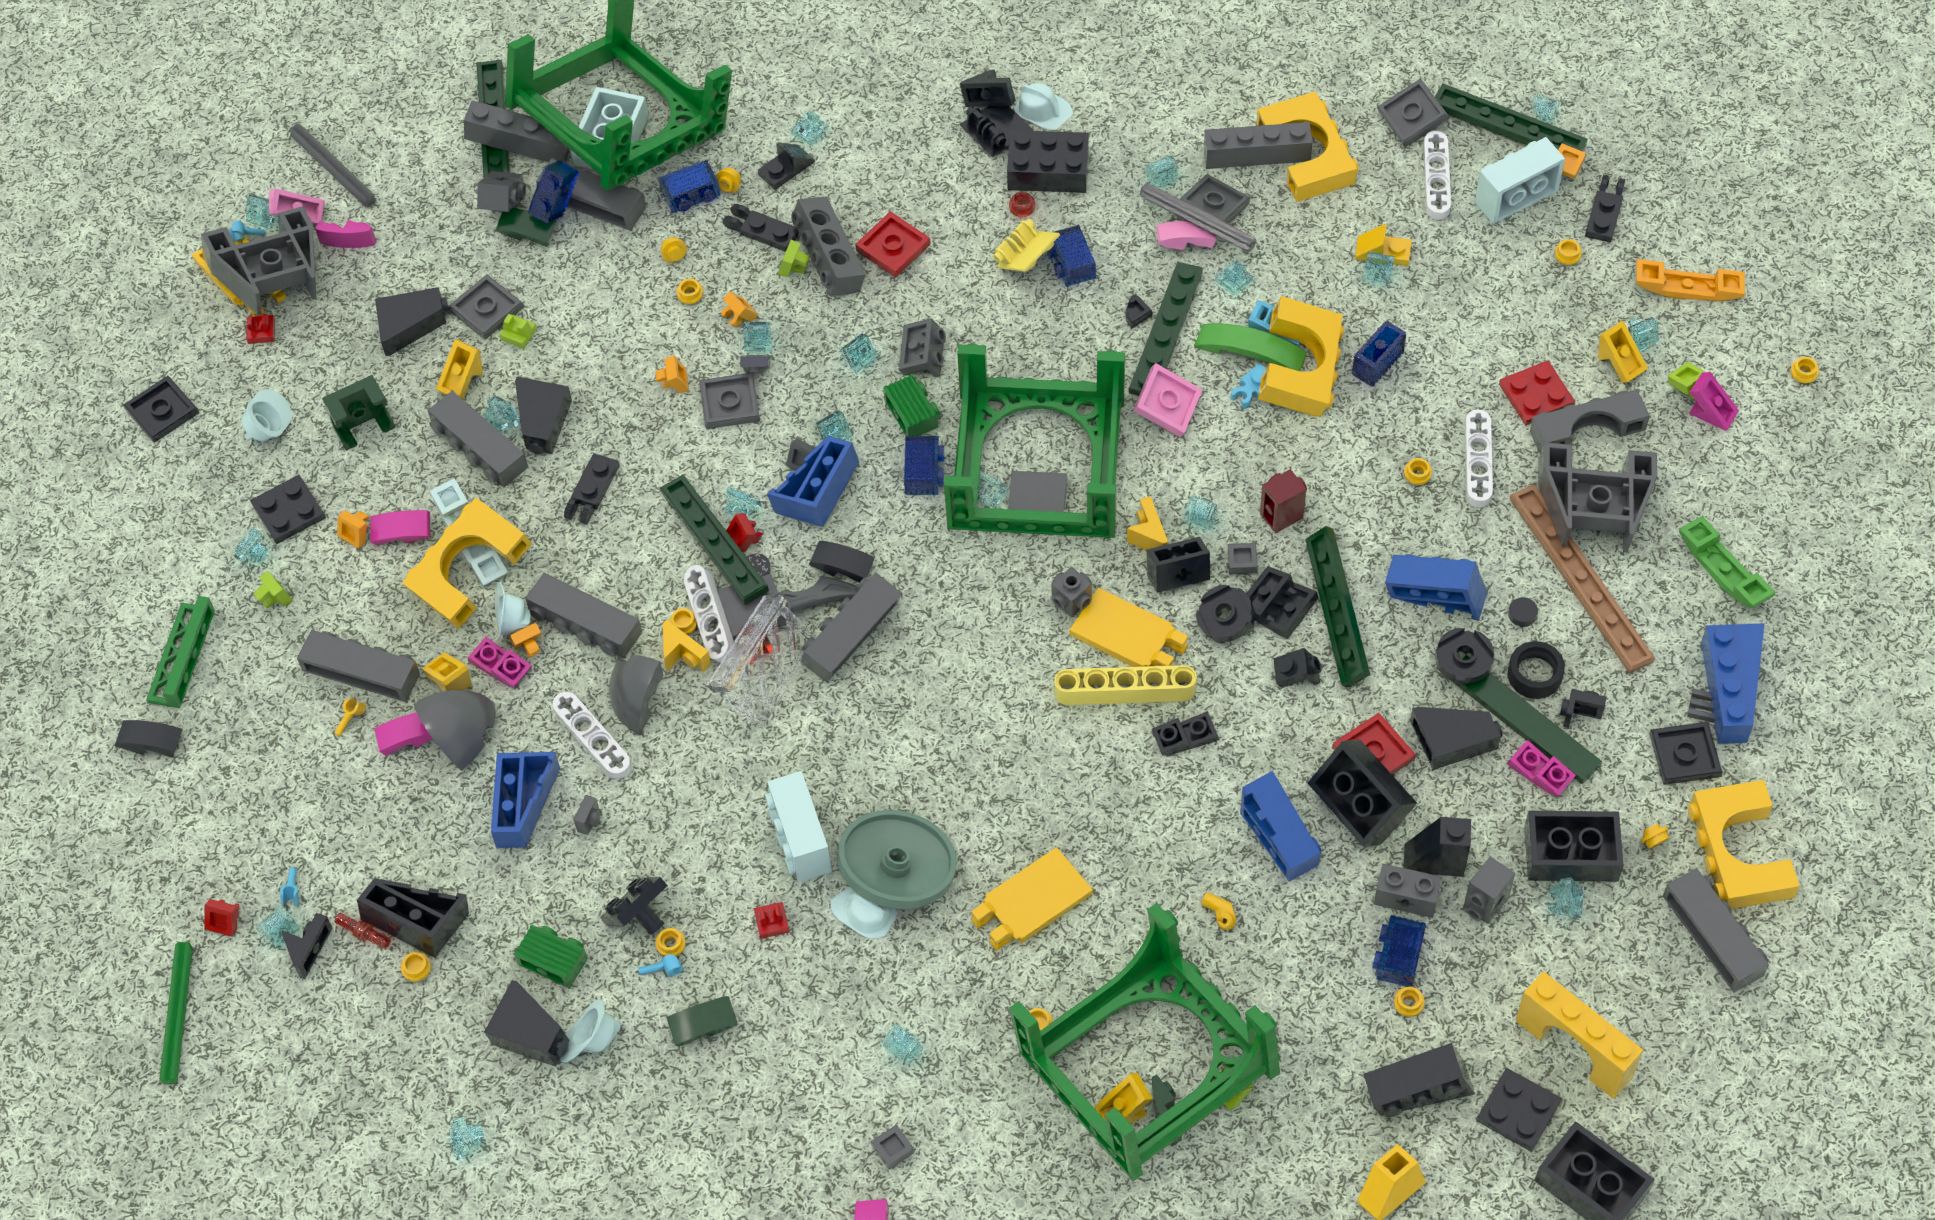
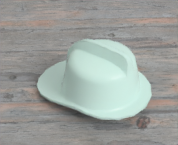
[1014,83,1073,130]
[241,389,291,441]
[495,582,530,639]
[831,886,897,939]
[559,999,621,1062]

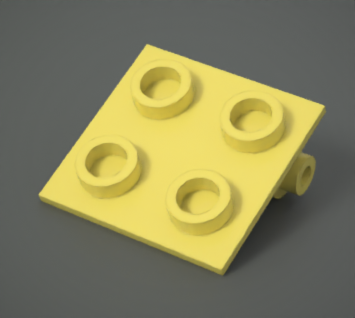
[993,219,1060,272]

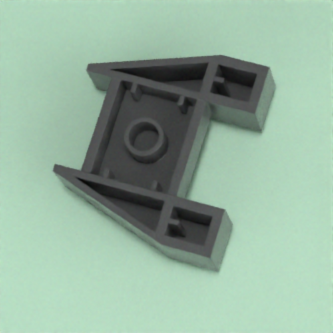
[201,206,317,315]
[1538,442,1657,553]

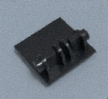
[960,106,1033,157]

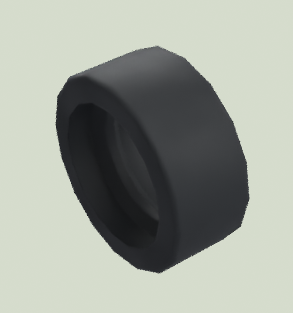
[1507,641,1565,699]

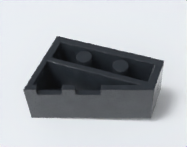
[357,878,469,958]
[1363,1043,1475,1117]

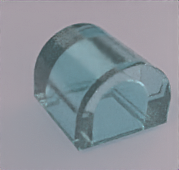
[1145,155,1178,188]
[1363,251,1395,283]
[1184,496,1218,530]
[256,906,300,949]
[882,1024,922,1065]

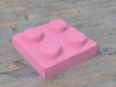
[1133,363,1202,437]

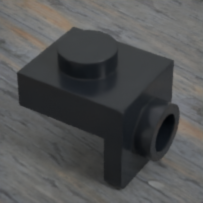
[1273,648,1321,687]
[1560,689,1607,728]

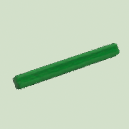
[159,942,193,1085]

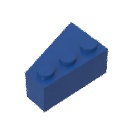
[767,436,859,527]
[1385,554,1487,621]
[491,752,560,848]
[1240,771,1322,882]

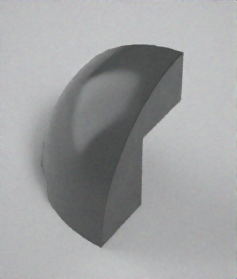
[609,655,664,735]
[414,690,496,771]

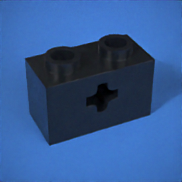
[1146,537,1211,593]

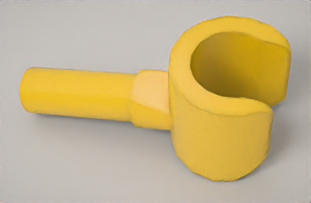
[334,698,366,736]

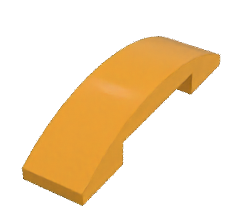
[1636,259,1745,301]

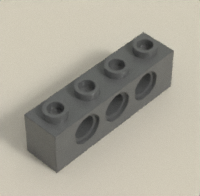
[791,196,866,296]

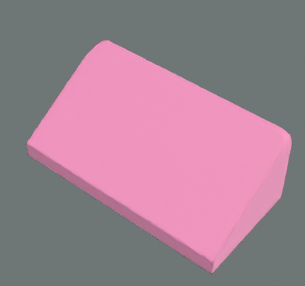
[269,188,325,225]

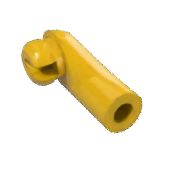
[1201,892,1237,930]

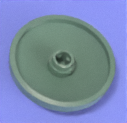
[837,810,957,909]

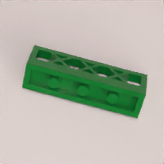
[146,596,215,708]

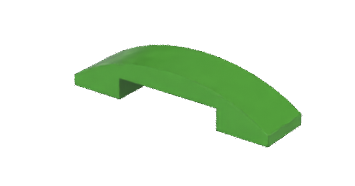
[1194,323,1307,371]
[1679,516,1776,609]

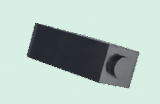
[375,287,450,356]
[515,377,572,454]
[1410,707,1503,770]
[1404,817,1471,877]
[484,980,569,1067]

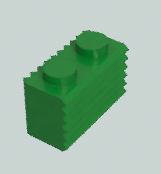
[883,375,940,440]
[514,925,588,989]

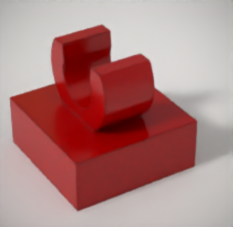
[246,314,275,344]
[726,513,763,552]
[204,899,239,937]
[753,902,790,939]

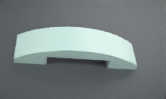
[430,478,508,587]

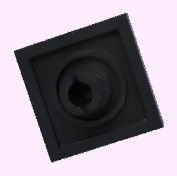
[600,876,668,935]

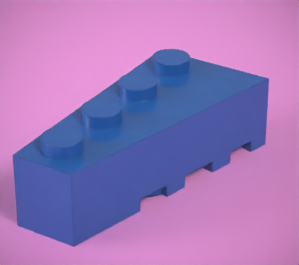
[1701,623,1765,744]

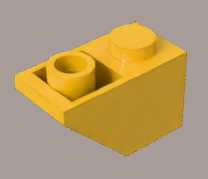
[1357,1144,1426,1220]

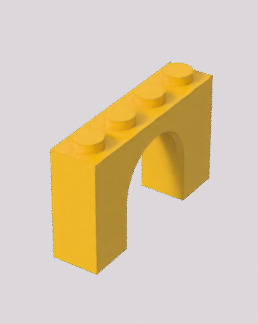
[1256,91,1359,202]
[1258,296,1344,417]
[402,498,532,629]
[1687,780,1800,909]
[1516,971,1643,1099]

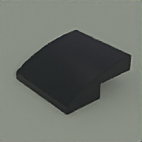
[1246,566,1319,639]

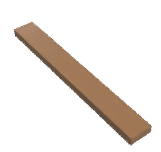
[1510,484,1655,674]

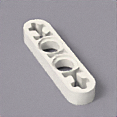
[1423,131,1451,220]
[1465,410,1493,507]
[684,565,736,663]
[553,692,631,779]

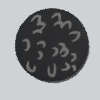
[746,553,771,576]

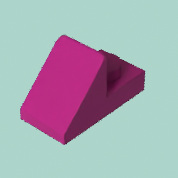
[1689,372,1739,430]

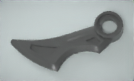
[762,576,857,626]

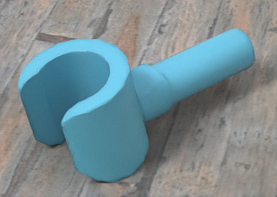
[228,221,265,242]
[280,867,299,906]
[638,954,683,977]

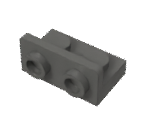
[899,318,946,377]

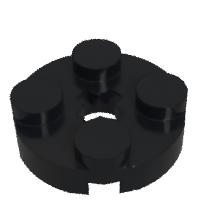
[1196,585,1255,643]
[1435,628,1494,686]

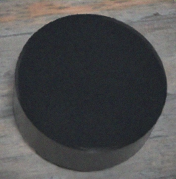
[1508,597,1538,627]

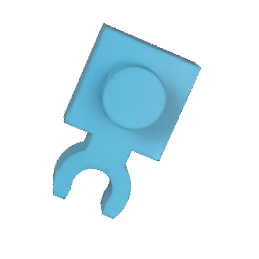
[1231,363,1266,409]

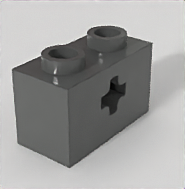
[477,171,526,212]
[1463,856,1515,924]
[1374,863,1442,918]

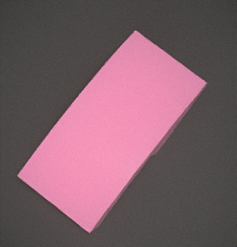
[1156,221,1216,251]

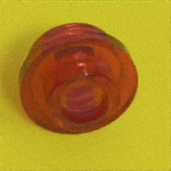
[1009,191,1035,217]

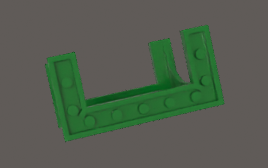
[505,0,732,191]
[944,344,1125,538]
[1009,903,1280,1182]

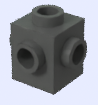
[1051,566,1092,617]

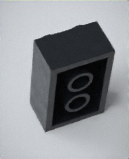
[1007,130,1089,193]
[1307,740,1417,847]
[1524,811,1624,882]
[1534,1121,1655,1220]

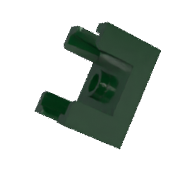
[322,375,396,451]

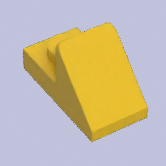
[1355,224,1412,266]
[1598,321,1648,383]
[436,339,483,399]
[1127,496,1168,550]
[663,620,711,672]
[422,652,472,691]
[1094,1073,1153,1124]

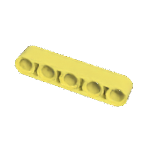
[1054,665,1197,705]

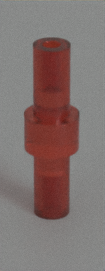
[334,912,391,949]

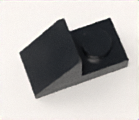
[960,69,1016,107]
[758,142,815,190]
[281,913,333,979]

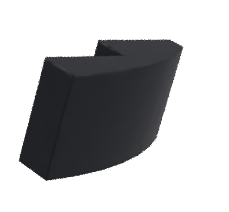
[808,540,875,583]
[1152,711,1220,756]
[114,720,183,758]

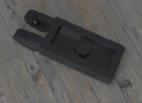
[1585,174,1626,243]
[722,203,799,252]
[564,453,620,524]

